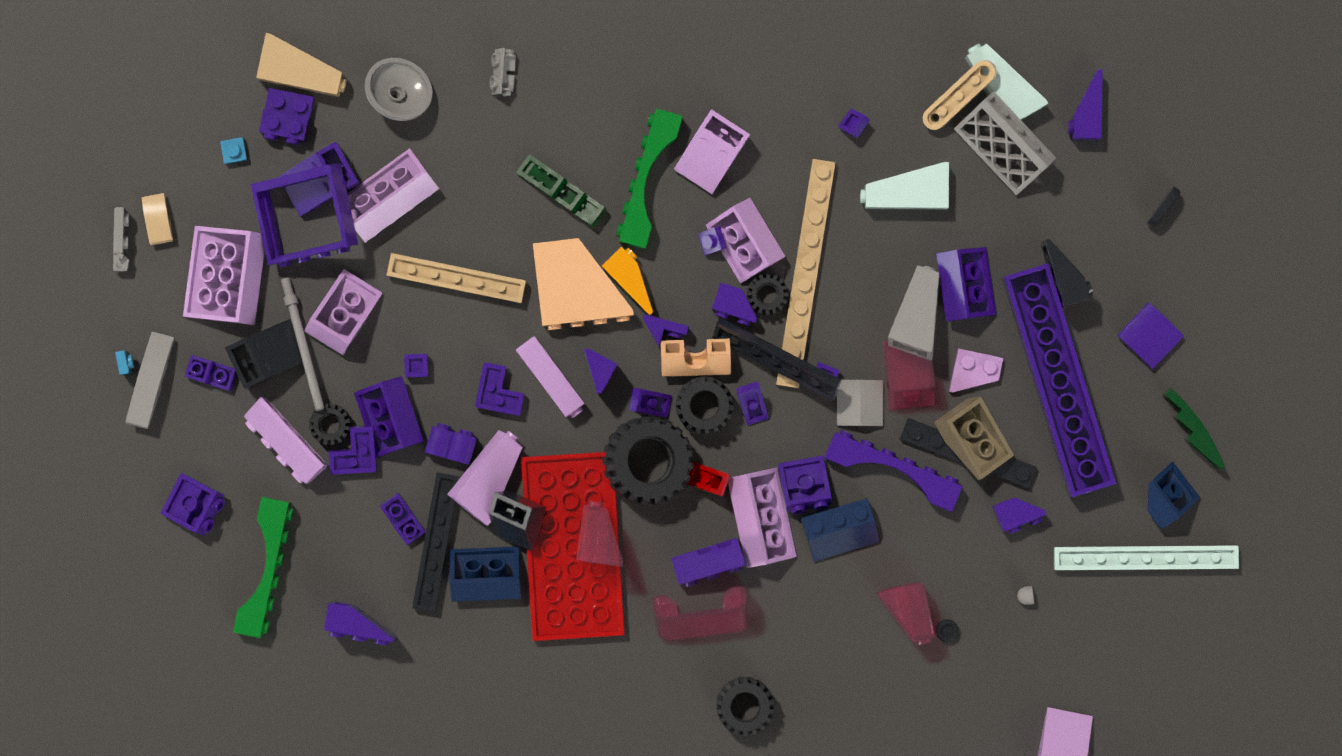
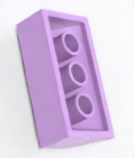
[347,148,439,242]
[244,397,328,484]
[728,467,797,568]

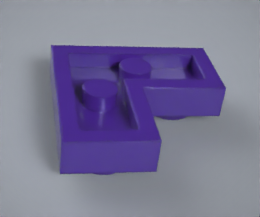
[475,362,524,416]
[329,425,377,475]

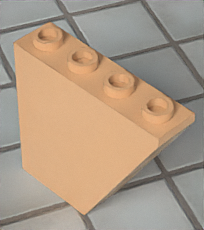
[533,238,634,330]

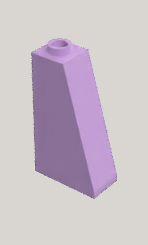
[516,336,585,418]
[447,430,522,526]

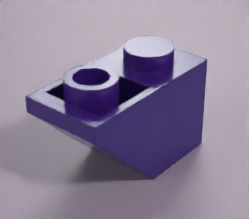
[712,282,757,326]
[992,497,1047,534]

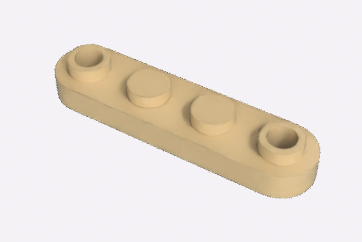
[923,60,997,130]

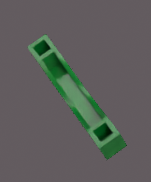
[616,108,683,250]
[233,497,294,638]

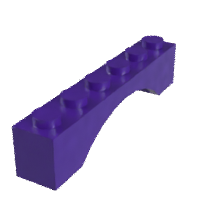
[824,430,963,512]

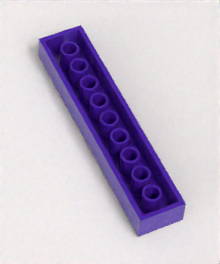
[1002,263,1116,497]

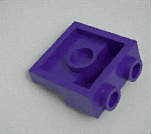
[259,88,315,145]
[778,456,832,515]
[160,473,225,536]

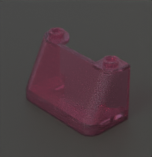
[652,584,748,641]

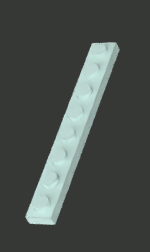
[1054,545,1239,570]

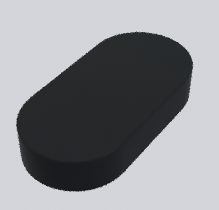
[1147,186,1181,227]

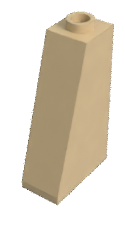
[256,33,347,97]

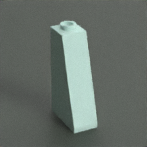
[965,43,1048,120]
[860,162,949,210]

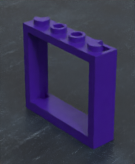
[250,164,358,268]

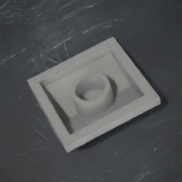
[837,380,883,426]

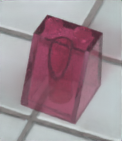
[883,341,936,411]
[576,501,624,567]
[875,581,936,645]

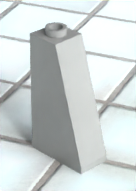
[888,265,939,361]

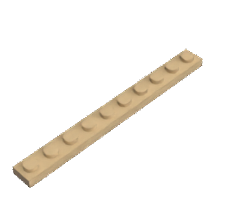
[776,159,835,388]

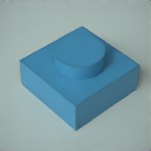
[220,137,248,164]
[115,350,135,375]

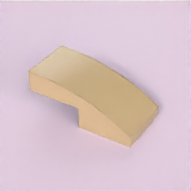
[141,193,173,245]

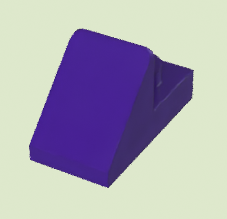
[643,314,688,347]
[736,381,769,425]
[630,388,672,418]

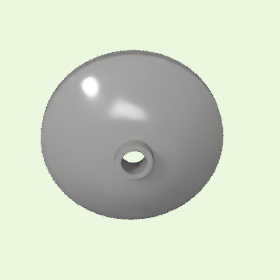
[364,58,432,121]

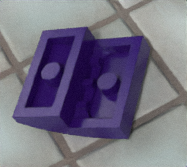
[1117,302,1184,369]

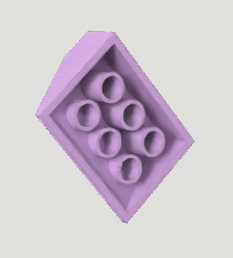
[183,226,265,325]

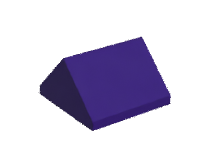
[584,348,618,395]

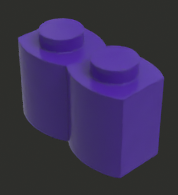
[425,423,477,465]

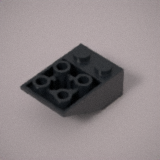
[225,319,303,390]

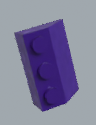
[936,247,996,322]
[354,376,423,457]

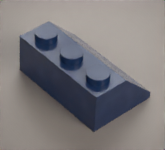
[801,498,880,562]
[450,546,521,602]

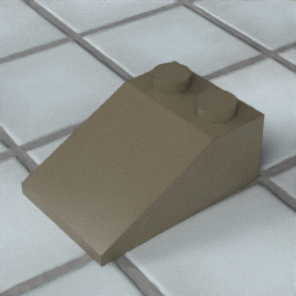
[934,397,1014,480]

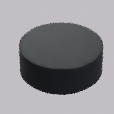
[935,619,959,642]

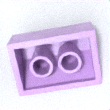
[706,198,785,284]

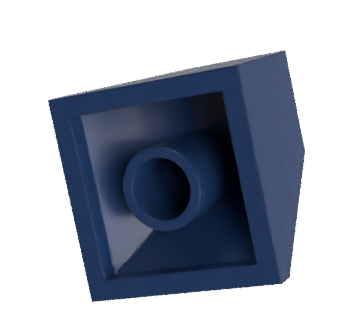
[1147,461,1201,529]

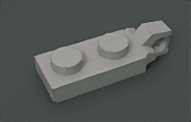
[113,207,129,271]

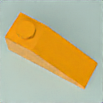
[602,247,653,316]

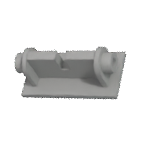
[490,48,516,96]

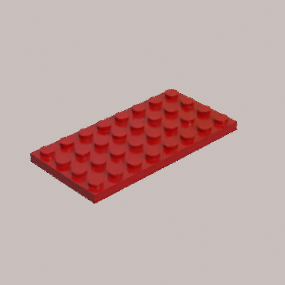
[521,452,624,641]

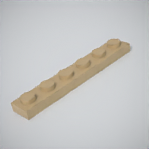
[387,253,526,303]

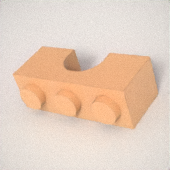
[661,339,731,376]

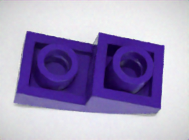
[184,355,237,392]
[379,493,426,545]

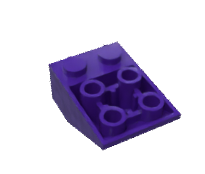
[279,141,360,217]
[324,601,397,645]

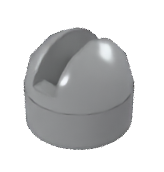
[1017,586,1034,605]

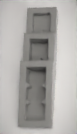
[126,332,174,429]

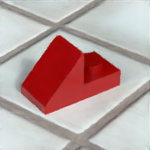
[686,462,730,496]

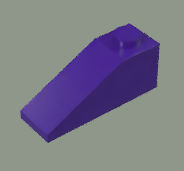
[1067,69,1103,140]

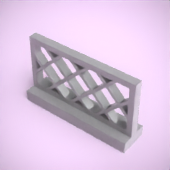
[954,91,1056,195]

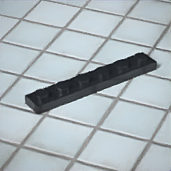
[712,318,842,401]
[900,418,1036,488]
[412,472,460,612]

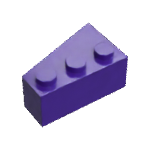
[671,537,746,587]

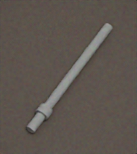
[281,278,325,411]

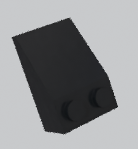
[1040,239,1093,308]

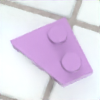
[949,348,1003,392]

